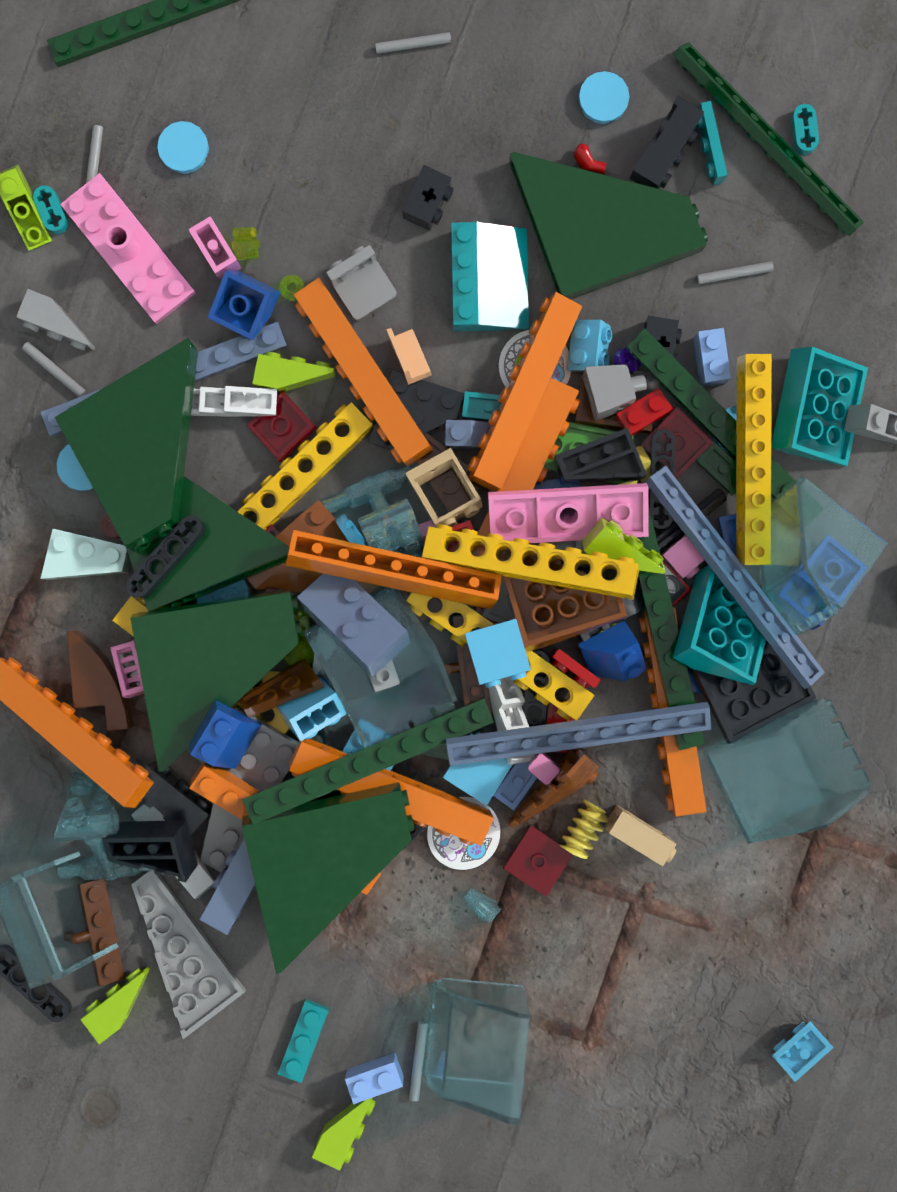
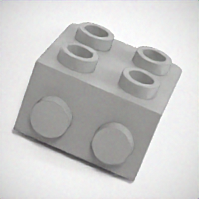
[326,245,397,321]

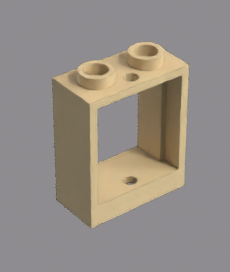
[405,448,483,528]
[603,804,676,866]

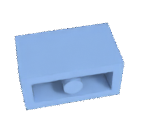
[693,328,731,387]
[345,1053,404,1104]

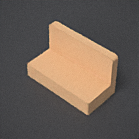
[386,328,432,385]

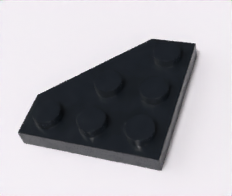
[369,370,465,450]

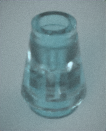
[463,888,501,925]

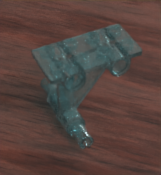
[322,461,424,557]
[54,766,153,880]

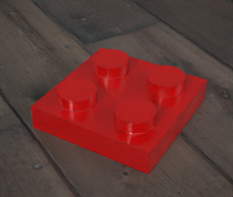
[549,648,601,689]

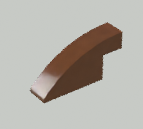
[67,631,134,731]

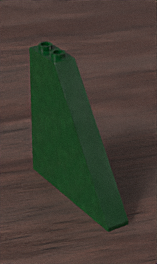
[509,152,708,299]
[55,338,198,552]
[126,476,289,612]
[130,589,303,772]
[242,782,415,974]

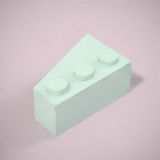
[40,529,131,580]

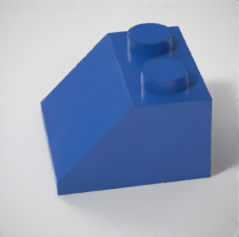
[207,270,281,340]
[578,620,647,681]
[189,700,262,769]

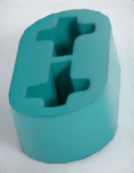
[791,104,819,155]
[33,185,69,235]

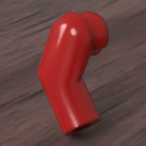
[574,144,606,175]

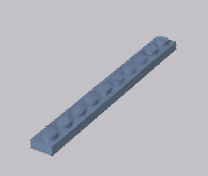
[41,322,287,437]
[645,466,825,689]
[446,702,711,766]

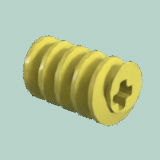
[559,799,609,859]

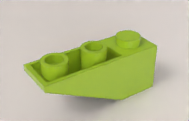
[0,165,52,250]
[252,352,336,393]
[582,517,666,574]
[81,966,150,1044]
[312,1097,376,1171]

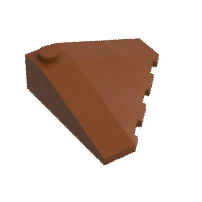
[246,500,379,594]
[498,550,628,652]
[508,748,600,829]

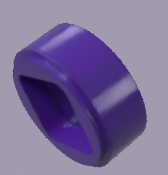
[614,348,639,373]

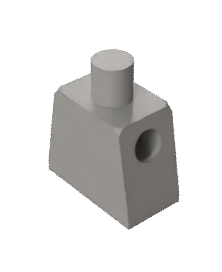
[582,365,647,421]

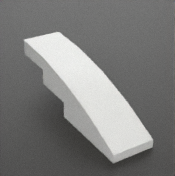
[191,386,277,417]
[488,676,535,765]
[131,804,215,899]

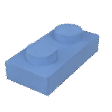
[493,761,537,810]

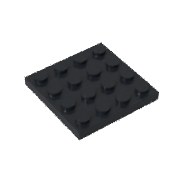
[690,640,816,744]

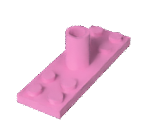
[60,173,196,324]
[488,483,649,543]

